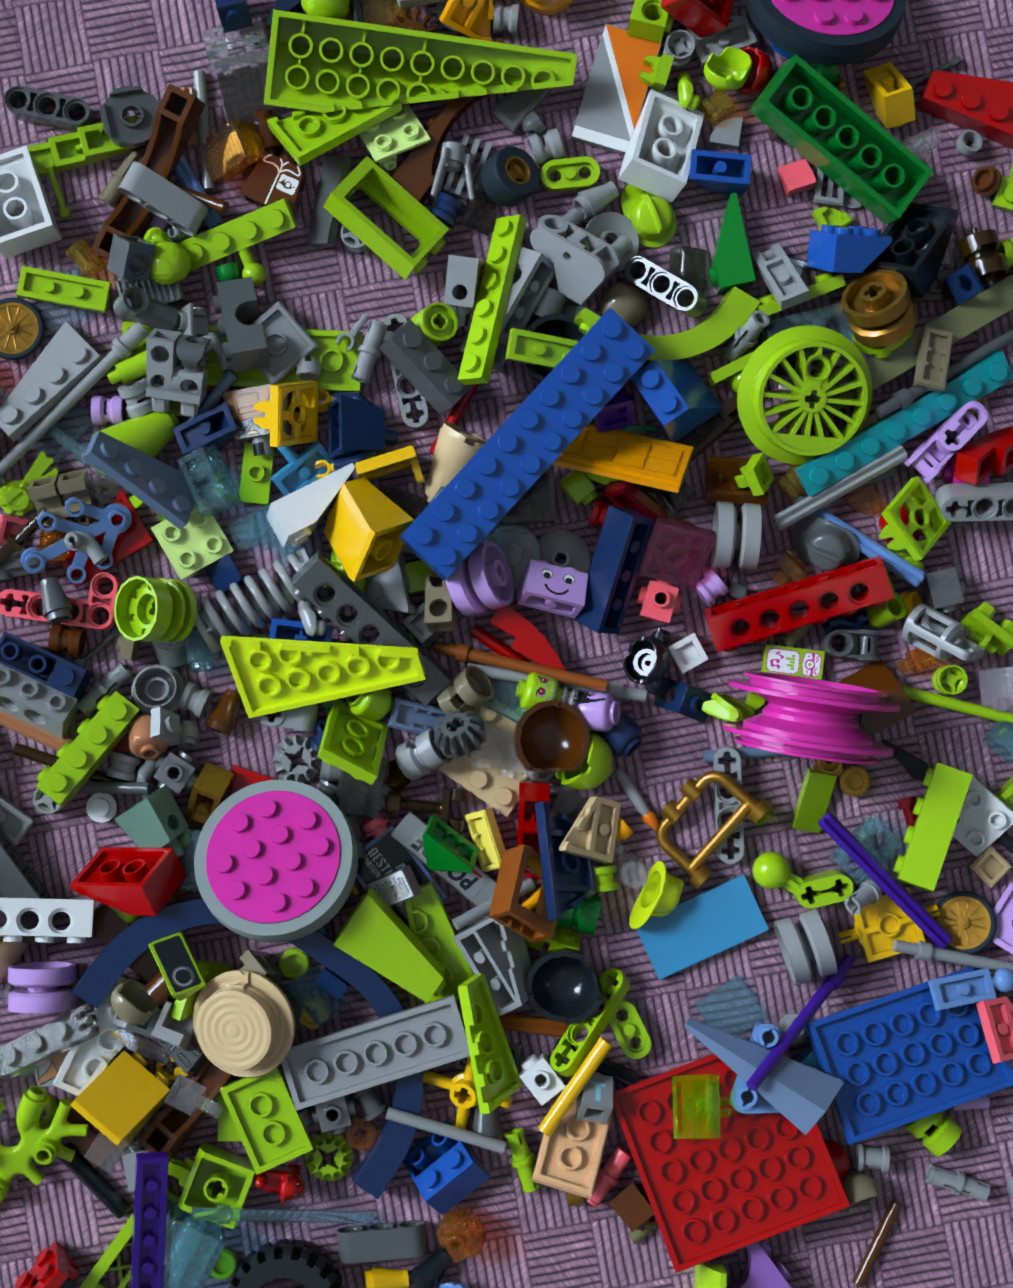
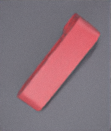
[0,572,123,630]

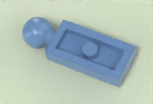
[928,968,1013,1011]

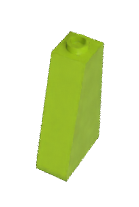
[334,886,446,1003]

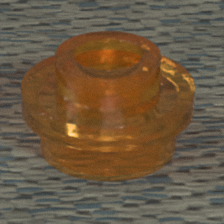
[346,1119,376,1150]

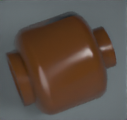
[245,108,283,154]

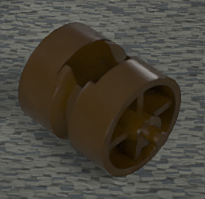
[958,228,1009,287]

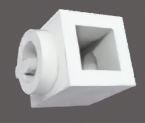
[519,1053,566,1106]

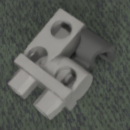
[146,328,211,417]

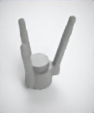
[431,141,475,208]

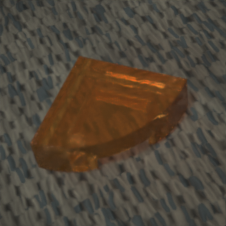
[845,484,886,514]

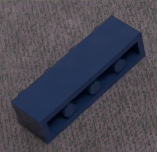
[574,505,655,634]

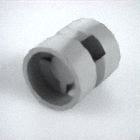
[395,728,453,781]

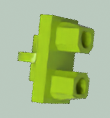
[960,602,1013,657]

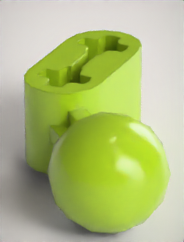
[753,851,854,909]

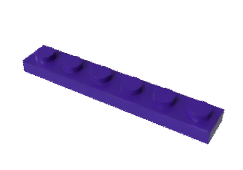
[130,1151,169,1288]

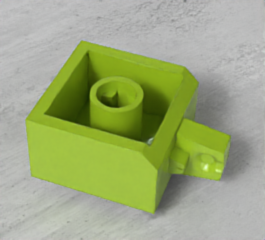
[168,1142,256,1230]

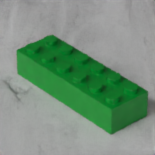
[749,54,934,225]

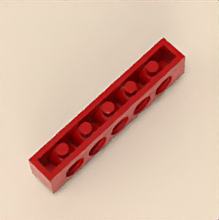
[705,555,894,652]

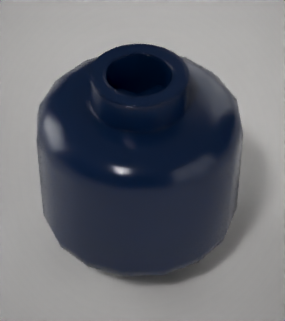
[598,712,643,757]

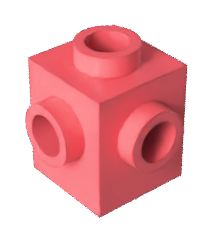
[637,577,682,624]

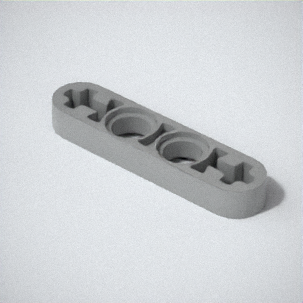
[383,314,429,429]
[713,745,744,864]

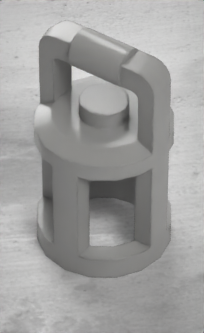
[902,603,985,661]

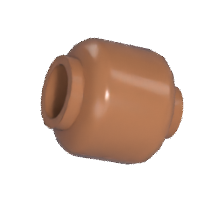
[128,714,168,760]

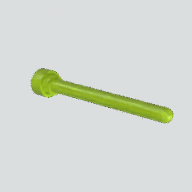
[902,686,1013,726]

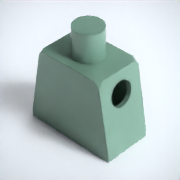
[115,785,188,857]

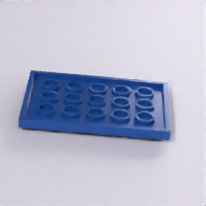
[805,967,1013,1144]

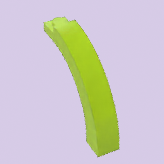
[574,286,760,365]

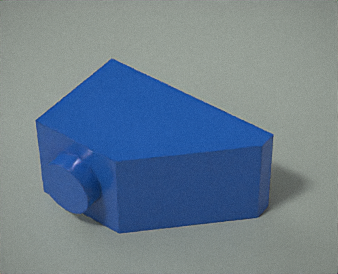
[689,149,752,196]

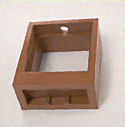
[488,844,557,943]

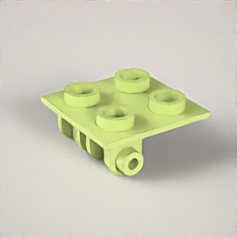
[359,104,431,171]
[151,499,234,580]

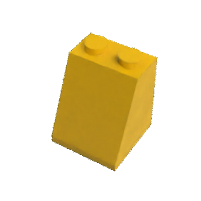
[323,477,414,582]
[70,1050,172,1151]

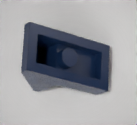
[172,402,239,458]

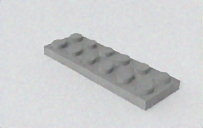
[281,994,470,1111]

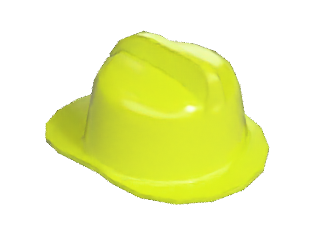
[629,861,684,929]

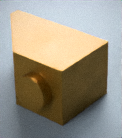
[185,762,235,832]

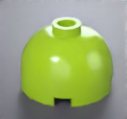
[555,731,613,791]

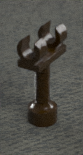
[386,787,468,832]

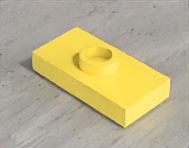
[465,807,505,872]

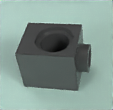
[107,234,156,284]

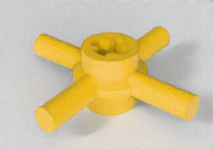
[423,1056,513,1130]

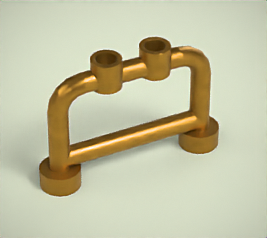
[656,770,772,890]

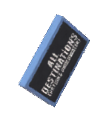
[356,825,448,927]

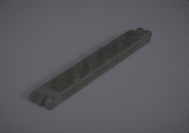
[0,1003,100,1084]

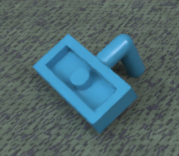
[270,441,333,496]

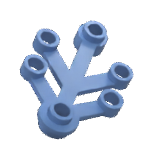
[21,497,132,584]

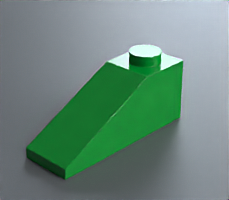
[708,193,756,294]

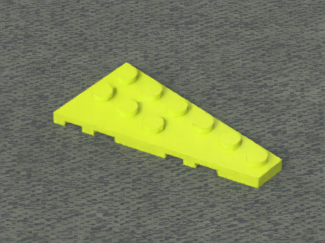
[220,635,426,718]

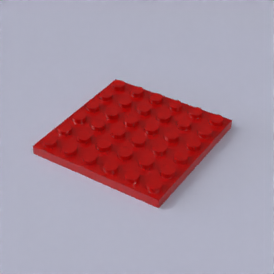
[613,1050,850,1273]

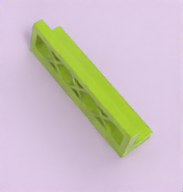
[80,1186,181,1288]

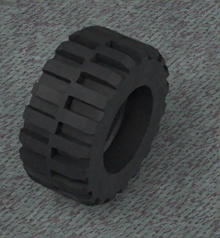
[229,1239,345,1288]

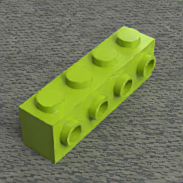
[36,691,142,809]
[893,762,973,892]

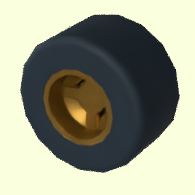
[480,146,540,207]

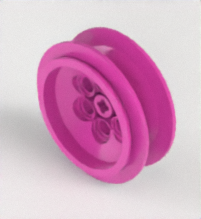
[722,671,901,765]

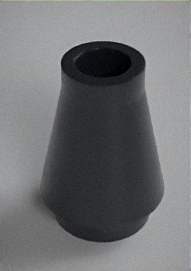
[409,1247,454,1288]

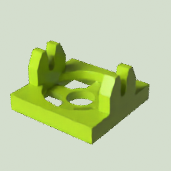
[879,476,952,561]

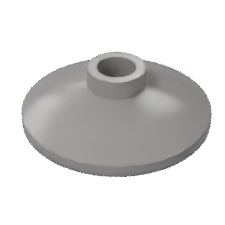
[583,212,639,272]
[538,530,590,573]

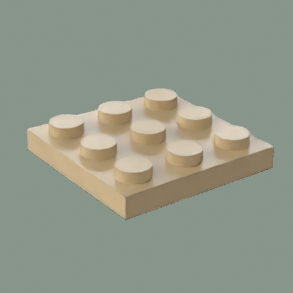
[438,697,532,817]

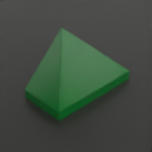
[422,814,480,873]

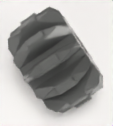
[433,708,486,761]

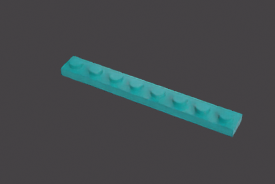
[794,351,1013,496]

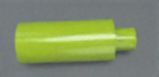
[107,350,146,385]

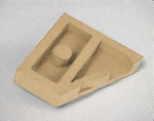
[559,796,621,863]

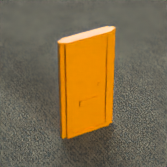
[551,424,694,493]

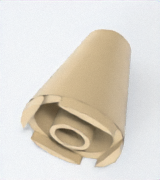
[424,421,487,503]

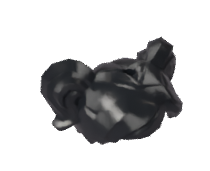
[623,628,670,698]

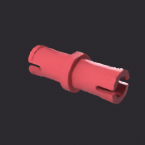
[583,1146,632,1207]

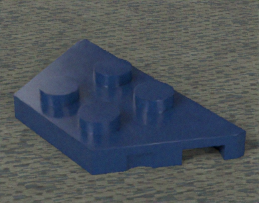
[535,801,597,921]

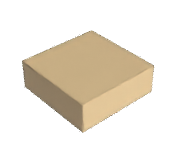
[968,845,1012,888]

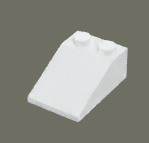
[618,89,705,202]
[0,146,62,259]
[266,463,355,548]

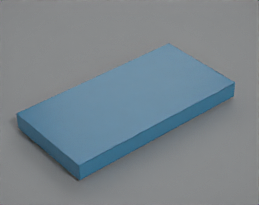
[636,874,769,980]

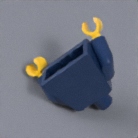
[314,390,399,480]

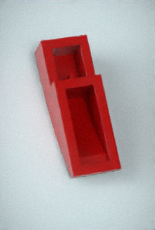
[954,426,1013,486]
[489,605,565,670]
[517,782,550,878]

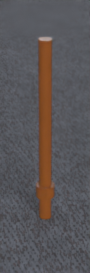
[433,641,609,692]

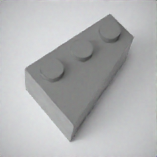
[453,914,532,1016]

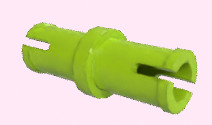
[505,1127,542,1193]

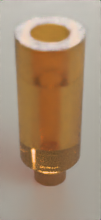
[897,642,954,673]

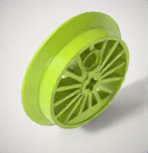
[737,325,873,465]

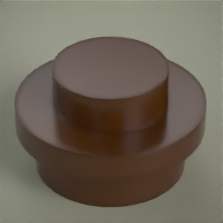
[972,166,1002,197]

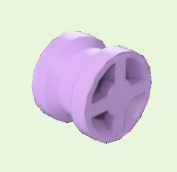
[691,569,729,607]

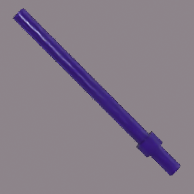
[746,954,855,1091]

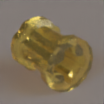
[65,239,105,278]

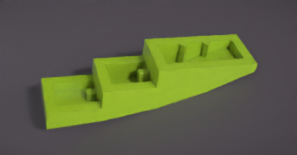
[27,115,137,178]

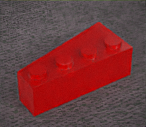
[915,70,1013,149]

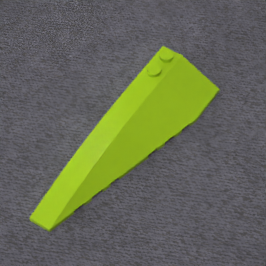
[264,9,578,113]

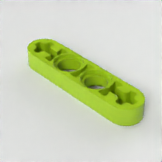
[550,968,630,1077]

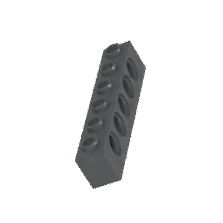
[293,551,451,706]

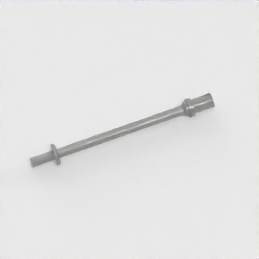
[0,321,150,485]

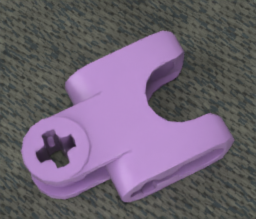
[903,401,988,484]

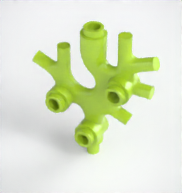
[0,1085,89,1203]

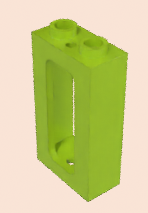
[323,156,449,280]

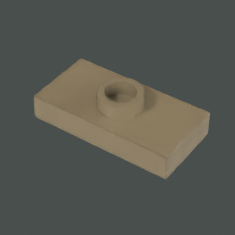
[913,326,954,393]

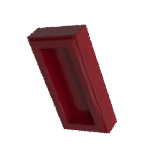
[603,481,668,523]

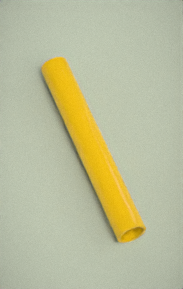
[538,1036,613,1136]

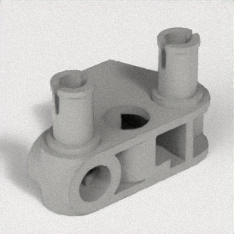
[530,208,633,305]

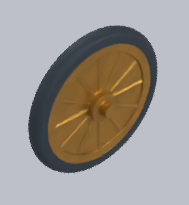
[0,298,45,360]
[933,891,997,955]

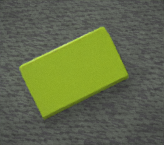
[790,768,837,833]

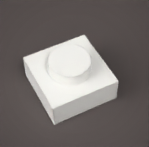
[667,633,708,674]

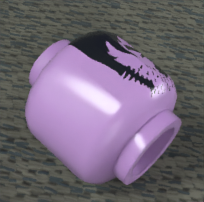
[574,692,620,732]

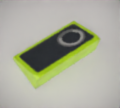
[148,932,207,1001]

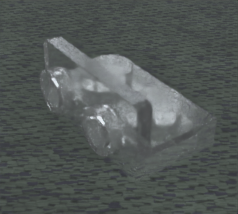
[466,724,526,779]

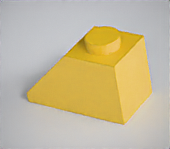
[863,62,916,129]

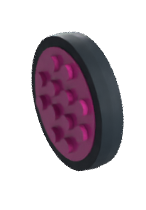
[745,0,906,65]

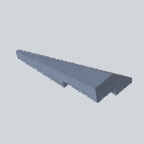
[684,1017,844,1135]

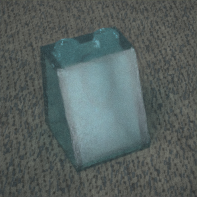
[163,1198,226,1288]

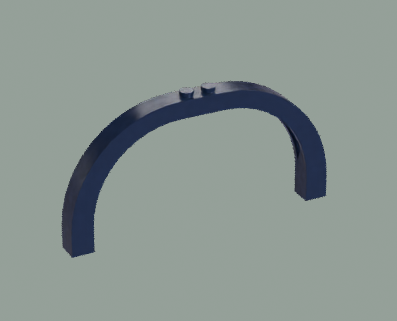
[72,897,423,1199]

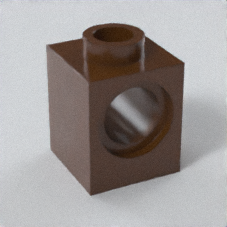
[609,1180,655,1232]

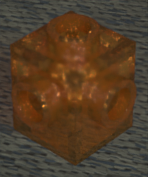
[437,1206,487,1263]

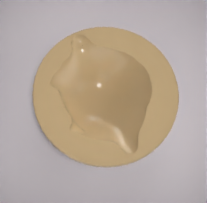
[193,970,295,1077]

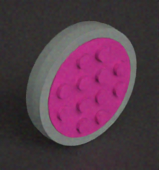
[194,779,358,943]

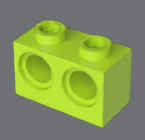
[627,0,674,44]

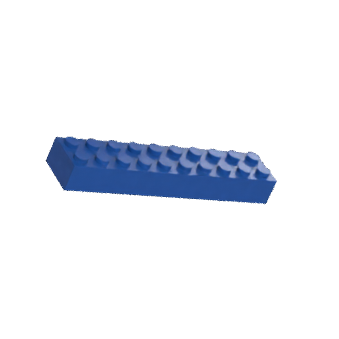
[398,307,655,580]

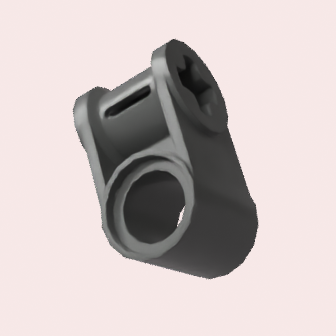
[821,629,881,661]

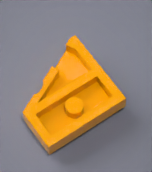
[439,0,494,41]

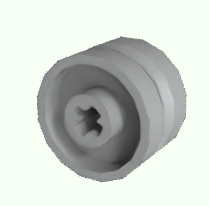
[711,501,762,570]
[774,909,837,986]

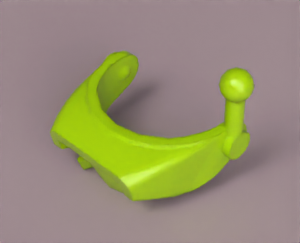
[701,692,756,736]

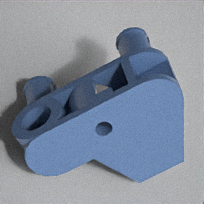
[730,1020,786,1114]

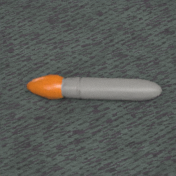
[615,768,659,831]

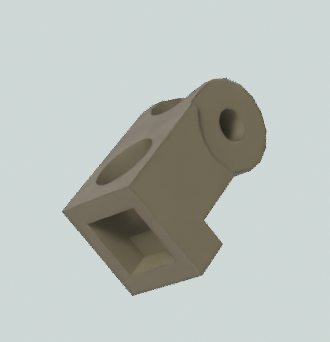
[424,573,457,633]

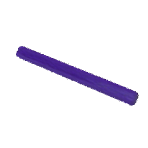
[818,813,952,948]

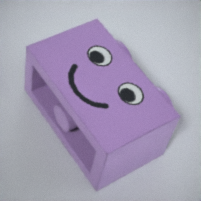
[517,559,588,619]

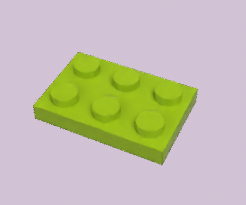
[317,699,388,785]
[220,1065,314,1175]

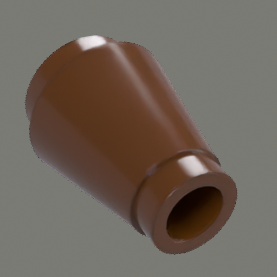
[207,689,242,736]

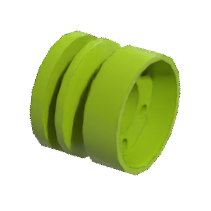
[114,576,197,643]

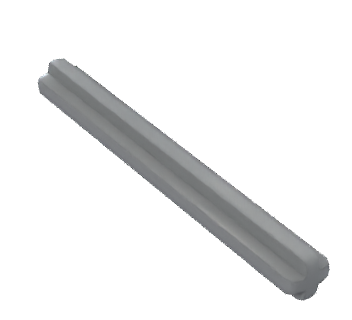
[772,446,908,531]

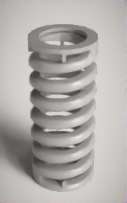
[195,547,329,653]

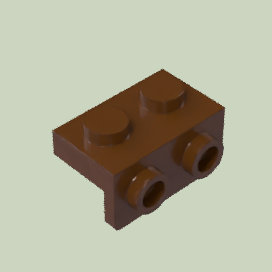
[705,456,768,505]

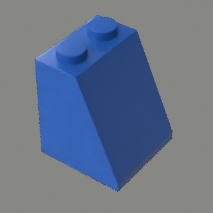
[630,360,723,442]

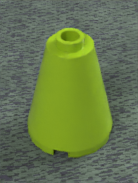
[92,410,179,458]

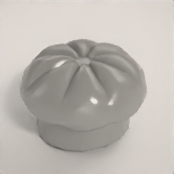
[131,664,185,715]

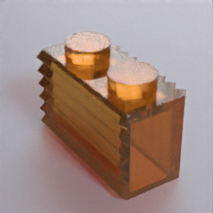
[199,119,267,183]

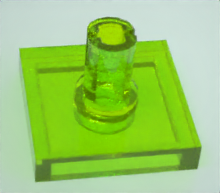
[673,1074,731,1139]

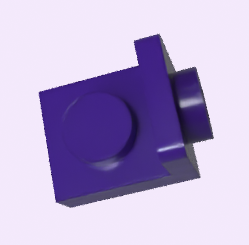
[594,386,636,433]

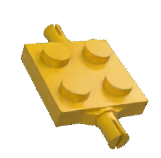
[837,886,940,963]

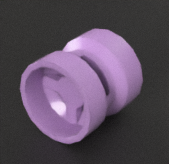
[91,395,127,426]

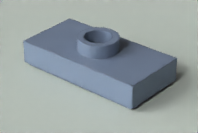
[387,697,447,734]

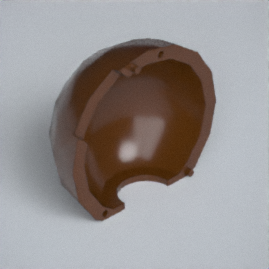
[513,700,590,771]

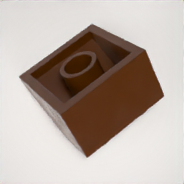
[838,659,916,737]

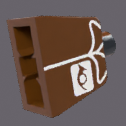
[239,147,307,220]

